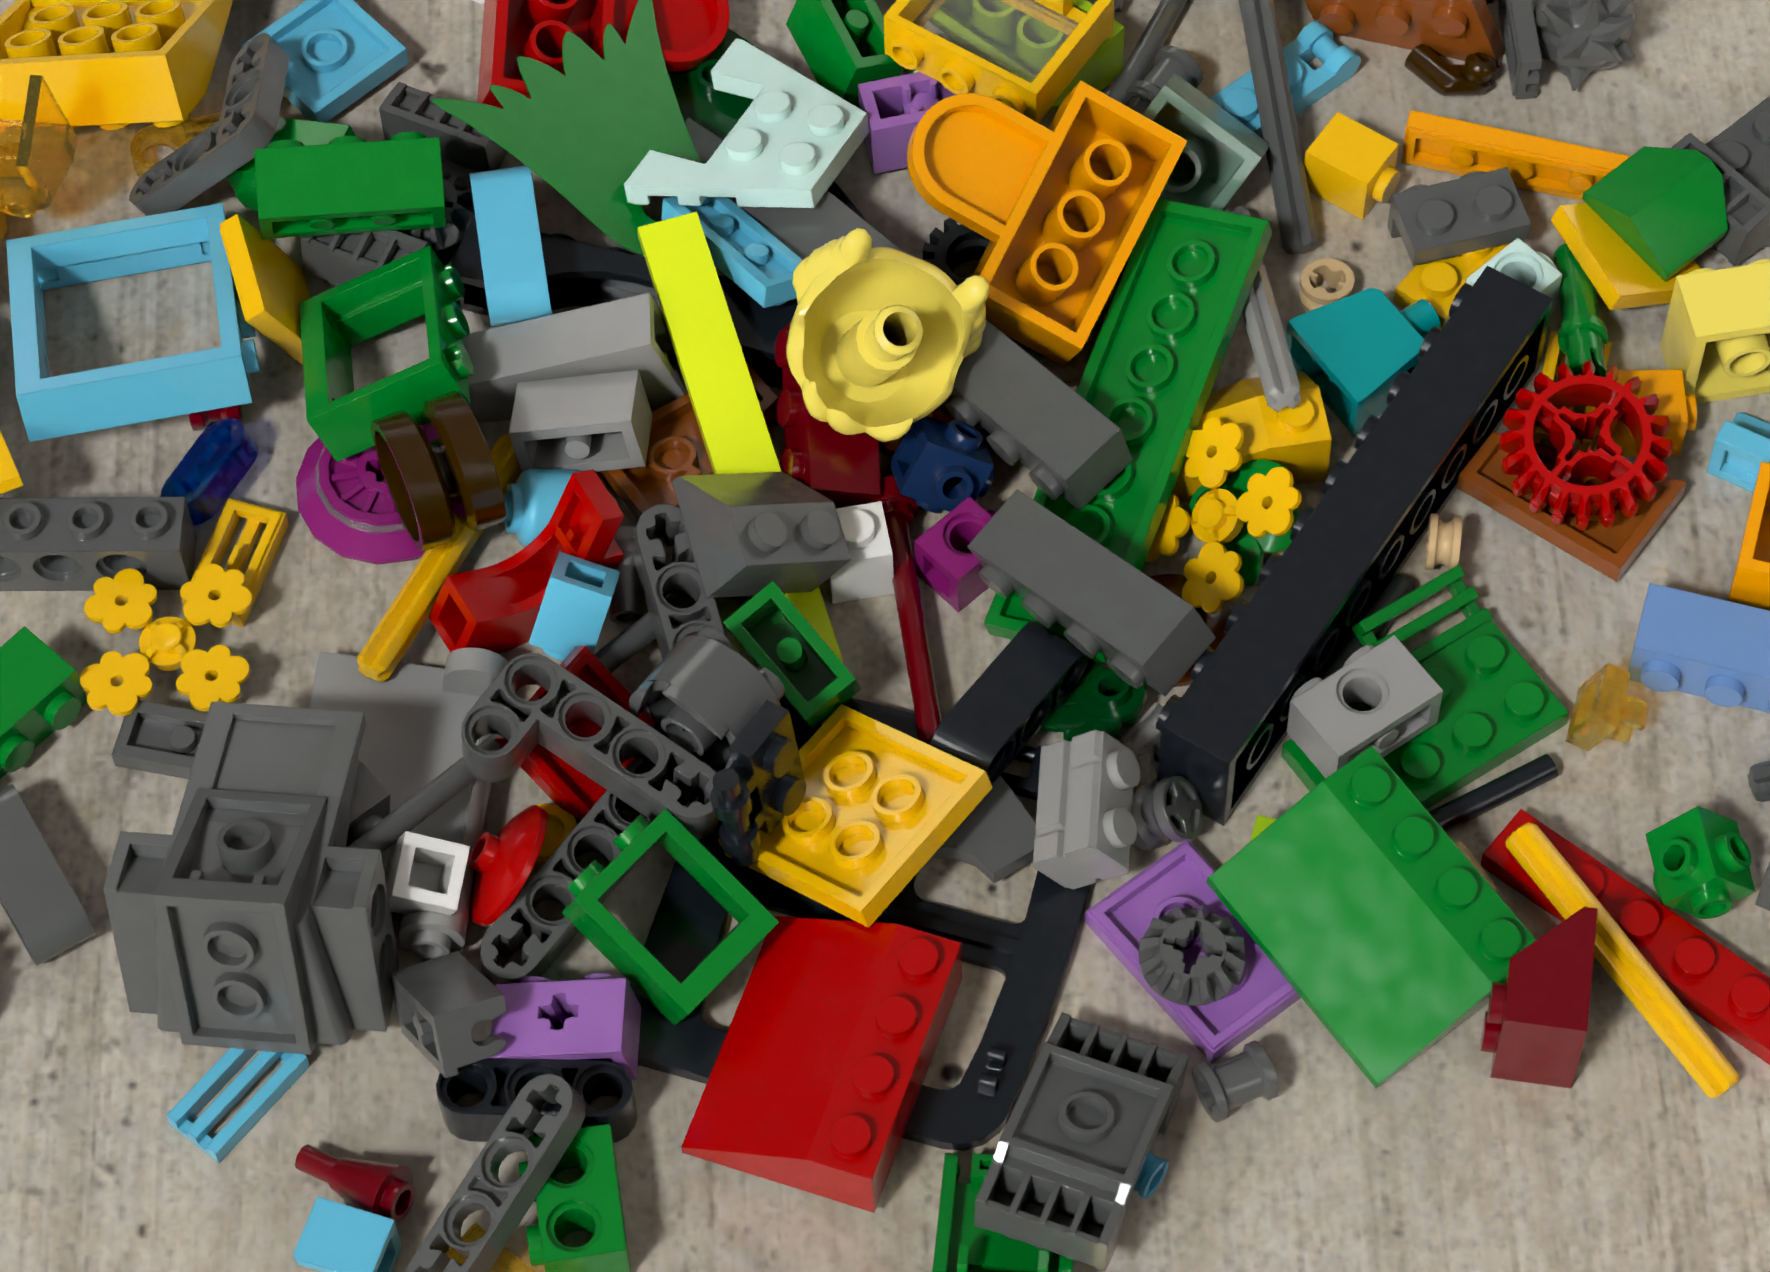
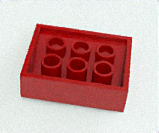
[681,916,962,1213]

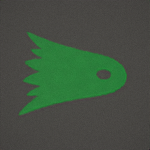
[431,0,701,256]

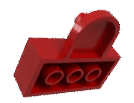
[477,0,730,109]

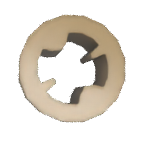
[1299,258,1355,312]
[1425,513,1462,570]

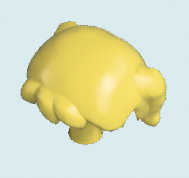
[786,228,989,442]

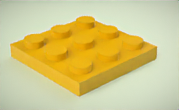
[718,704,993,928]

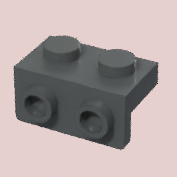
[1387,167,1531,266]

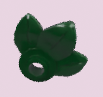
[1040,659,1147,742]

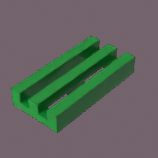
[1352,564,1493,662]

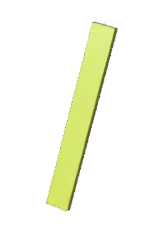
[637,211,843,663]

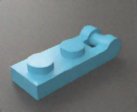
[1210,20,1361,139]

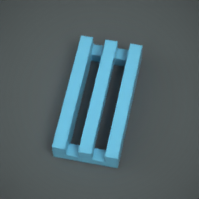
[166,1048,310,1163]

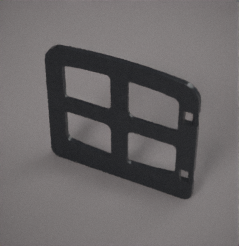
[630,697,1090,1151]

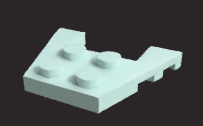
[624,38,870,208]

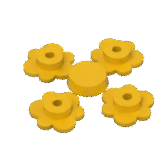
[1145,417,1302,614]
[80,564,253,716]

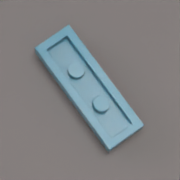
[661,196,802,308]

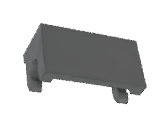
[390,951,507,1078]

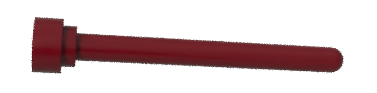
[869,475,942,745]

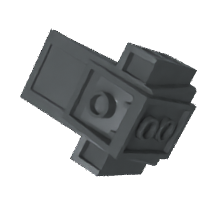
[103,702,399,1055]

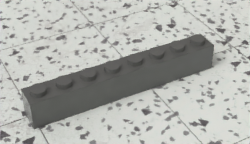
[741,190,1133,511]

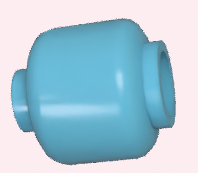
[504,469,578,548]

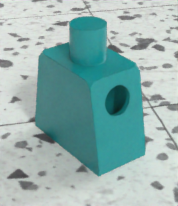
[1286,288,1441,436]

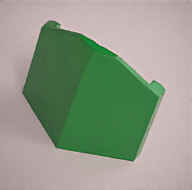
[1582,146,1728,282]

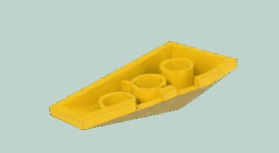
[1172,371,1332,501]

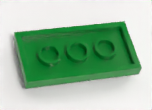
[1281,620,1569,810]

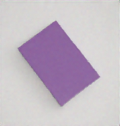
[1085,840,1301,1063]

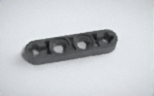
[405,1074,585,1272]

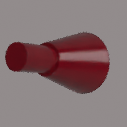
[295,1144,416,1222]

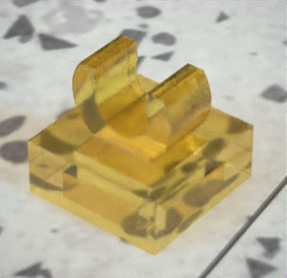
[1565,663,1650,751]

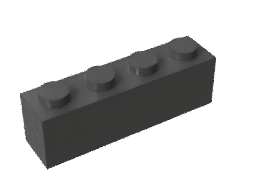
[967,489,1216,697]

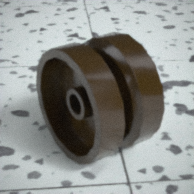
[371,391,507,552]

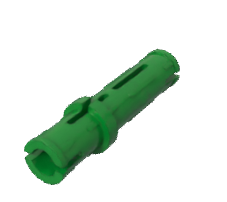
[1553,243,1608,377]

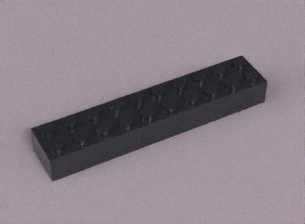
[1154,266,1553,826]

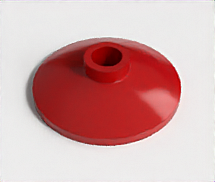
[468,805,548,927]

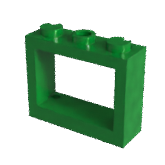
[299,245,474,462]

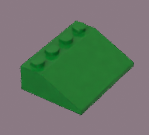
[1206,746,1536,1088]

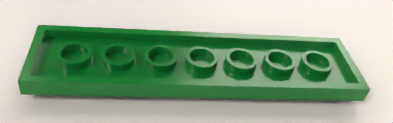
[984,198,1272,663]

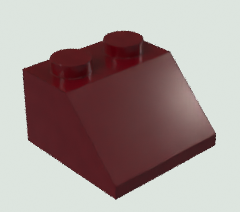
[1481,907,1598,1088]

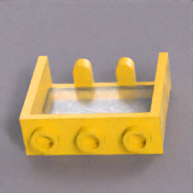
[883,0,1114,123]

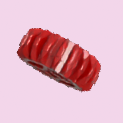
[1499,359,1673,531]

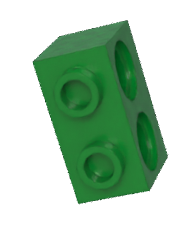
[519,1124,631,1272]

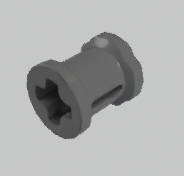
[1192,1040,1280,1123]

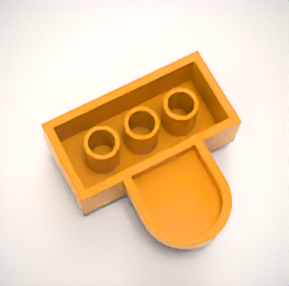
[907,80,1187,366]

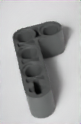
[461,653,720,840]

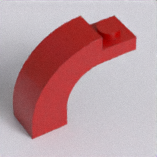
[428,469,624,654]

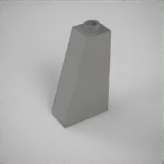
[464,293,688,422]

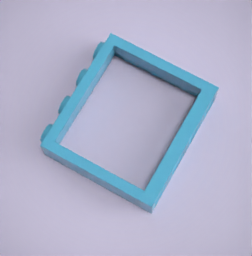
[6,203,260,442]

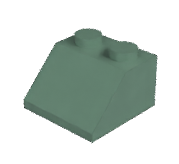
[1142,72,1269,211]

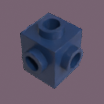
[889,416,994,514]

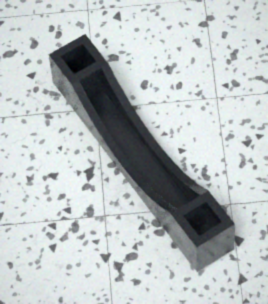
[452,216,798,389]

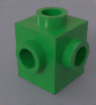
[1645,806,1756,919]

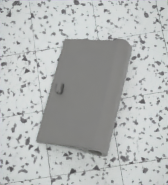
[309,647,509,959]

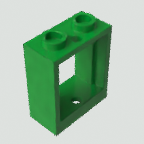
[561,808,779,1026]

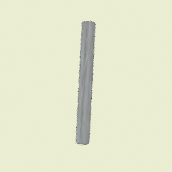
[1222,206,1301,412]

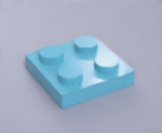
[241,0,409,122]

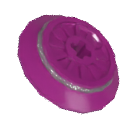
[296,425,425,565]

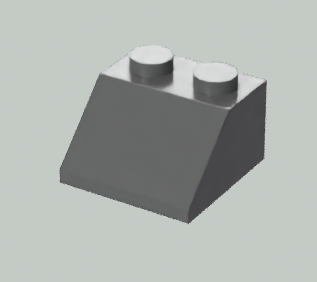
[672,472,852,598]

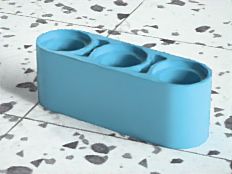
[470,166,552,327]

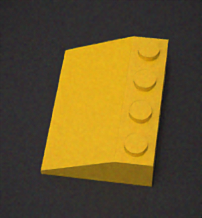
[0,0,233,136]

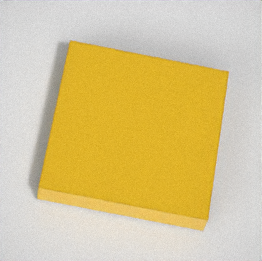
[1550,202,1700,310]
[219,214,311,365]

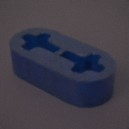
[160,418,259,526]

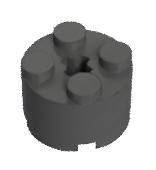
[629,627,785,773]

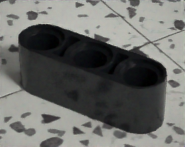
[930,620,1089,785]
[436,1058,638,1143]

